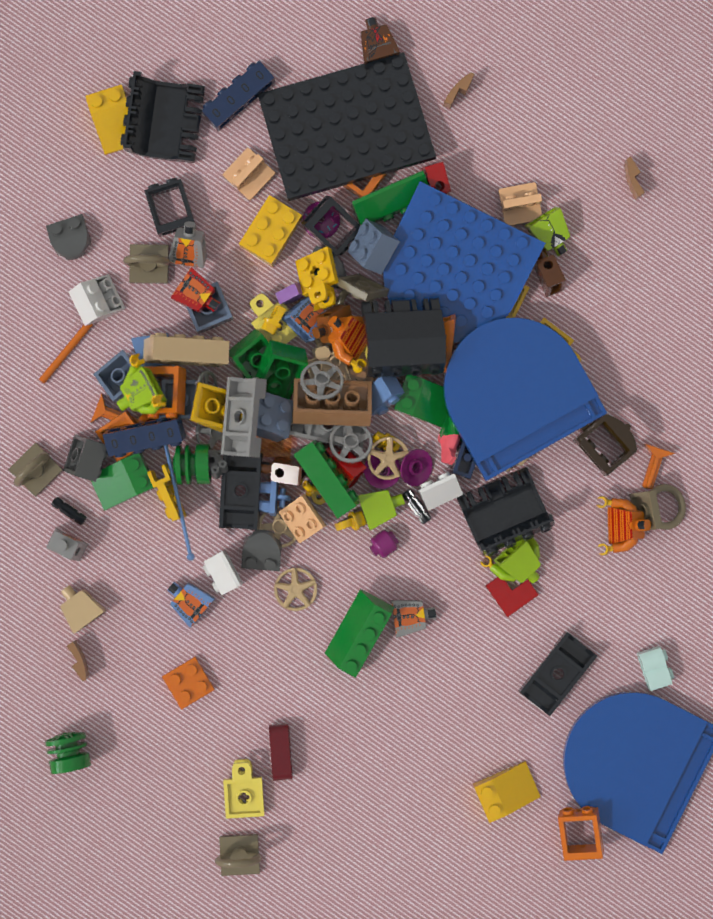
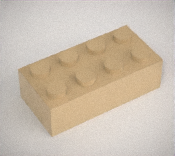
[143,333,229,367]

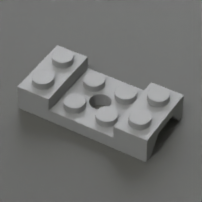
[221,377,267,458]
[289,411,367,451]

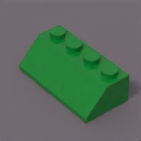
[352,171,428,226]
[293,439,359,519]
[325,589,394,678]

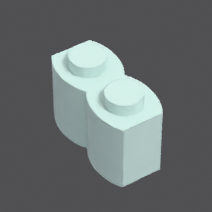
[637,646,674,691]

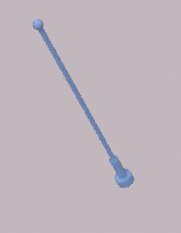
[157,381,195,561]

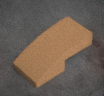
[443,72,474,109]
[624,156,645,200]
[67,640,89,681]

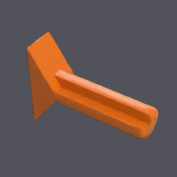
[90,394,137,424]
[642,444,675,489]

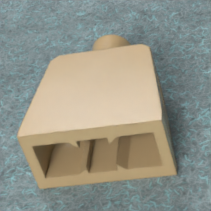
[60,585,106,634]

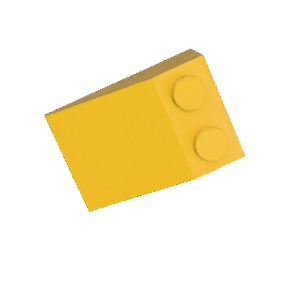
[85,84,129,155]
[190,382,242,432]
[473,761,541,823]

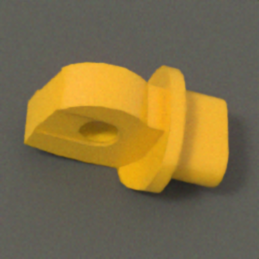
[261,305,286,335]
[372,431,401,453]
[302,480,326,505]
[334,511,366,531]

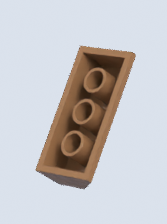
[292,378,372,427]

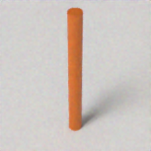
[39,324,93,384]

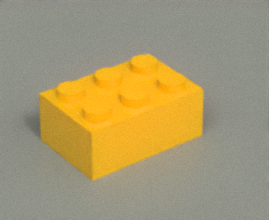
[239,195,303,267]

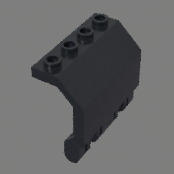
[121,71,205,163]
[361,298,446,378]
[456,467,555,556]

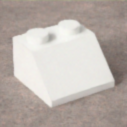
[203,550,243,595]

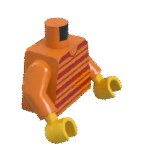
[328,315,367,373]
[596,496,651,556]

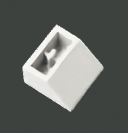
[69,274,125,326]
[418,472,463,511]

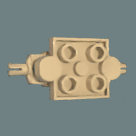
[308,338,351,380]

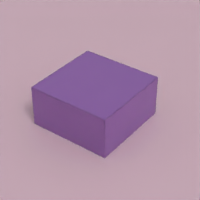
[275,283,305,304]

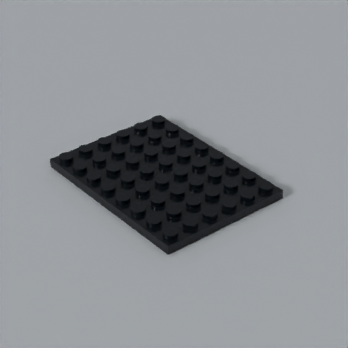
[258,52,436,201]

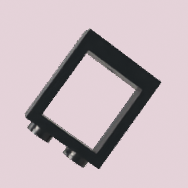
[144,178,195,237]
[301,195,360,256]

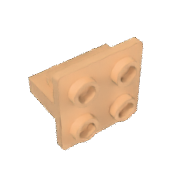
[223,148,275,200]
[498,182,542,226]
[279,494,326,543]

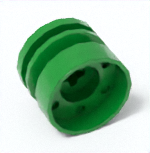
[173,444,211,485]
[45,732,91,774]

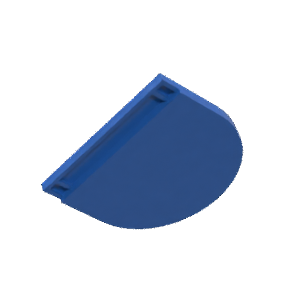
[383,181,545,343]
[443,318,607,481]
[563,692,713,854]

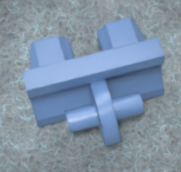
[259,481,291,516]

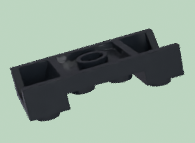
[219,453,263,530]
[518,631,597,716]

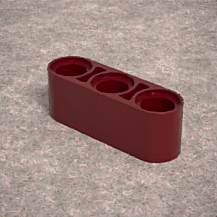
[269,724,293,781]

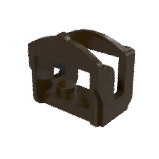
[573,414,637,476]

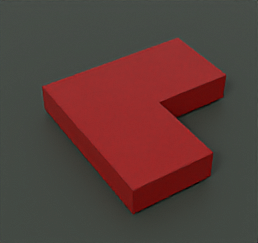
[485,577,538,617]

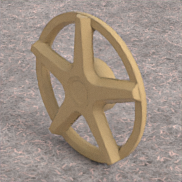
[367,437,409,480]
[259,505,297,548]
[274,568,317,611]

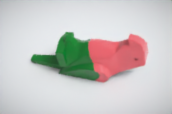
[438,412,462,465]

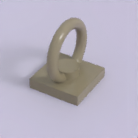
[123,244,170,284]
[336,273,389,308]
[8,443,63,497]
[629,484,686,530]
[215,834,262,876]

